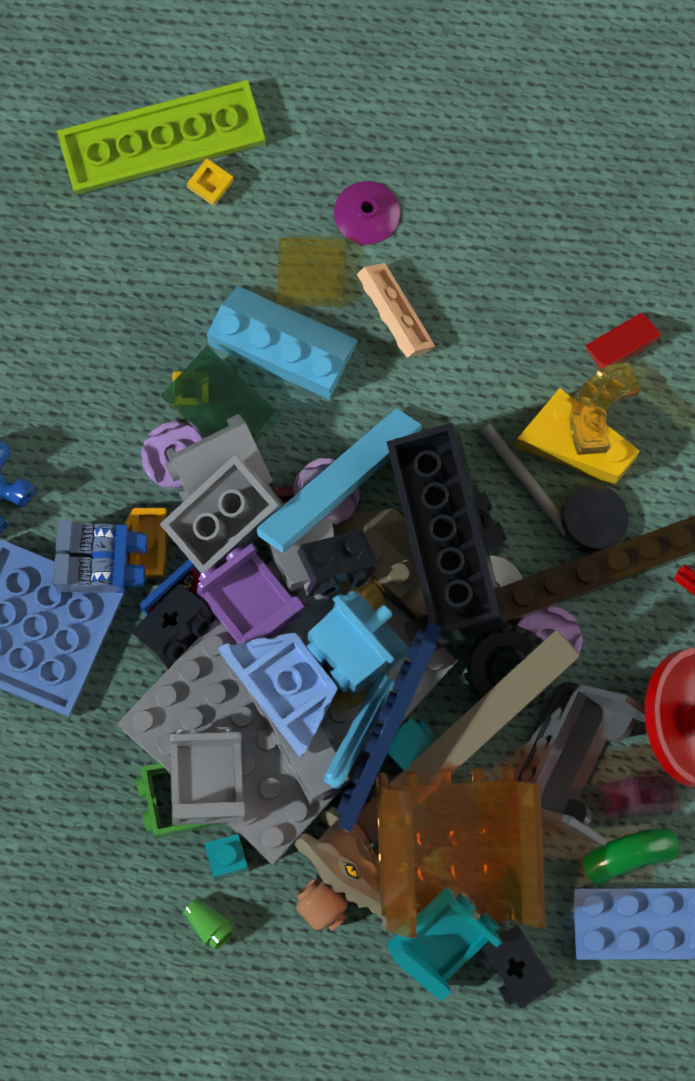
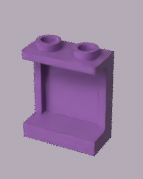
[197,543,305,644]

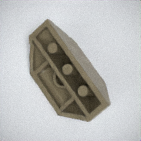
[333,508,427,619]

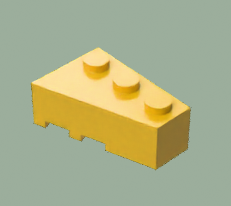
[515,388,640,486]

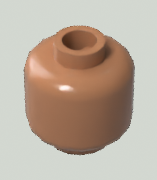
[296,878,348,931]

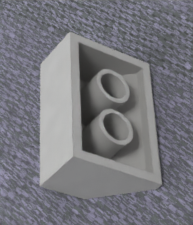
[160,455,284,574]

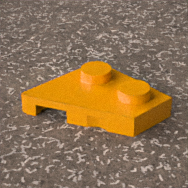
[125,508,169,578]

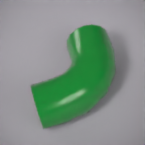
[583,828,679,885]

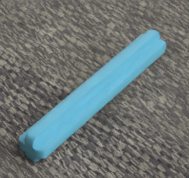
[324,674,394,788]

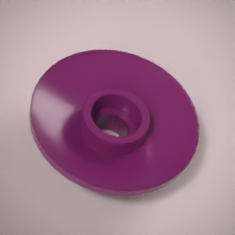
[334,181,400,245]

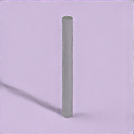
[480,423,566,537]

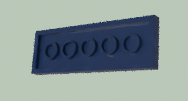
[336,621,442,832]

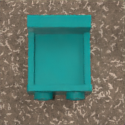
[386,886,502,1002]

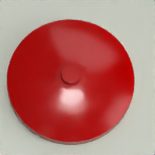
[645,647,695,788]

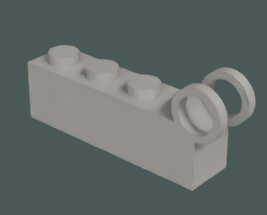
[244,639,352,805]

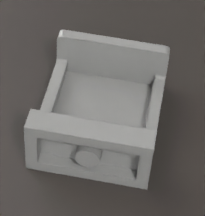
[165,414,273,502]
[170,727,245,825]

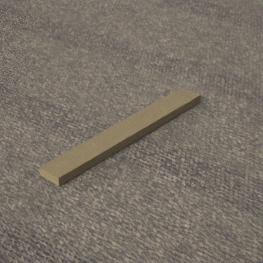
[356,630,581,844]

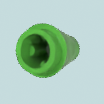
[183,898,235,950]

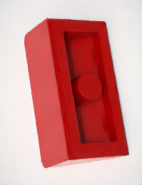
[585,312,661,374]

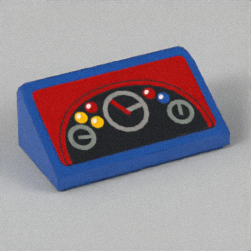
[140,560,202,616]

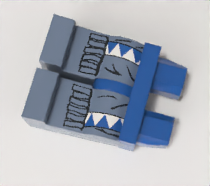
[53,519,148,593]

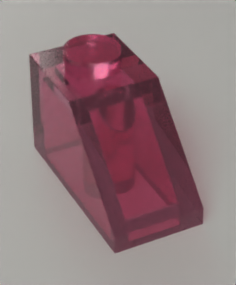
[600,776,681,820]

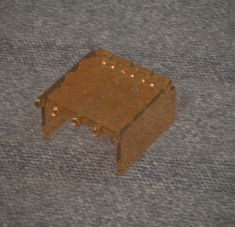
[376,766,546,938]

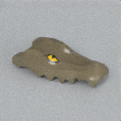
[294,806,410,927]

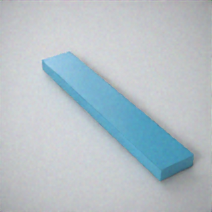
[257,408,422,553]

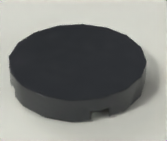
[561,484,628,552]

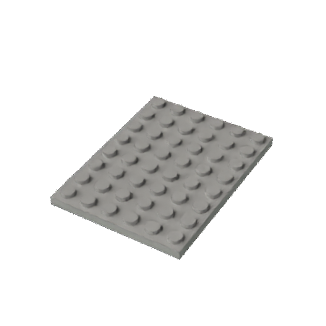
[118,559,458,865]

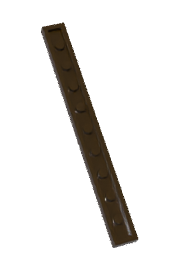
[404,516,695,650]

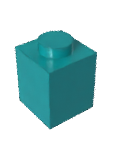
[386,718,435,773]
[204,834,249,881]

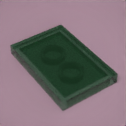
[160,346,281,443]

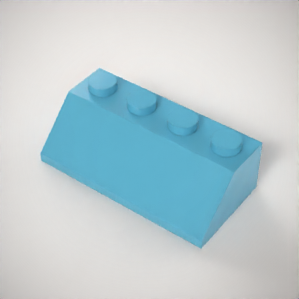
[207,286,358,400]

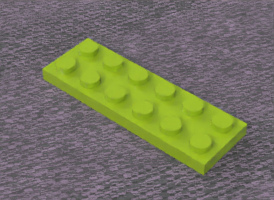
[57,80,266,195]

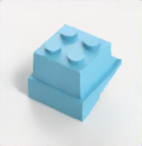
[306,591,410,697]

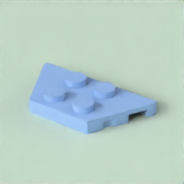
[218,633,338,758]

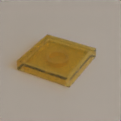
[276,237,346,307]

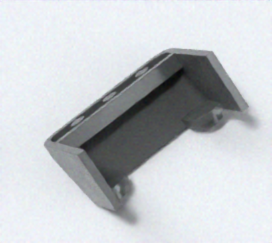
[506,682,645,846]

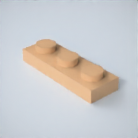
[357,263,435,358]

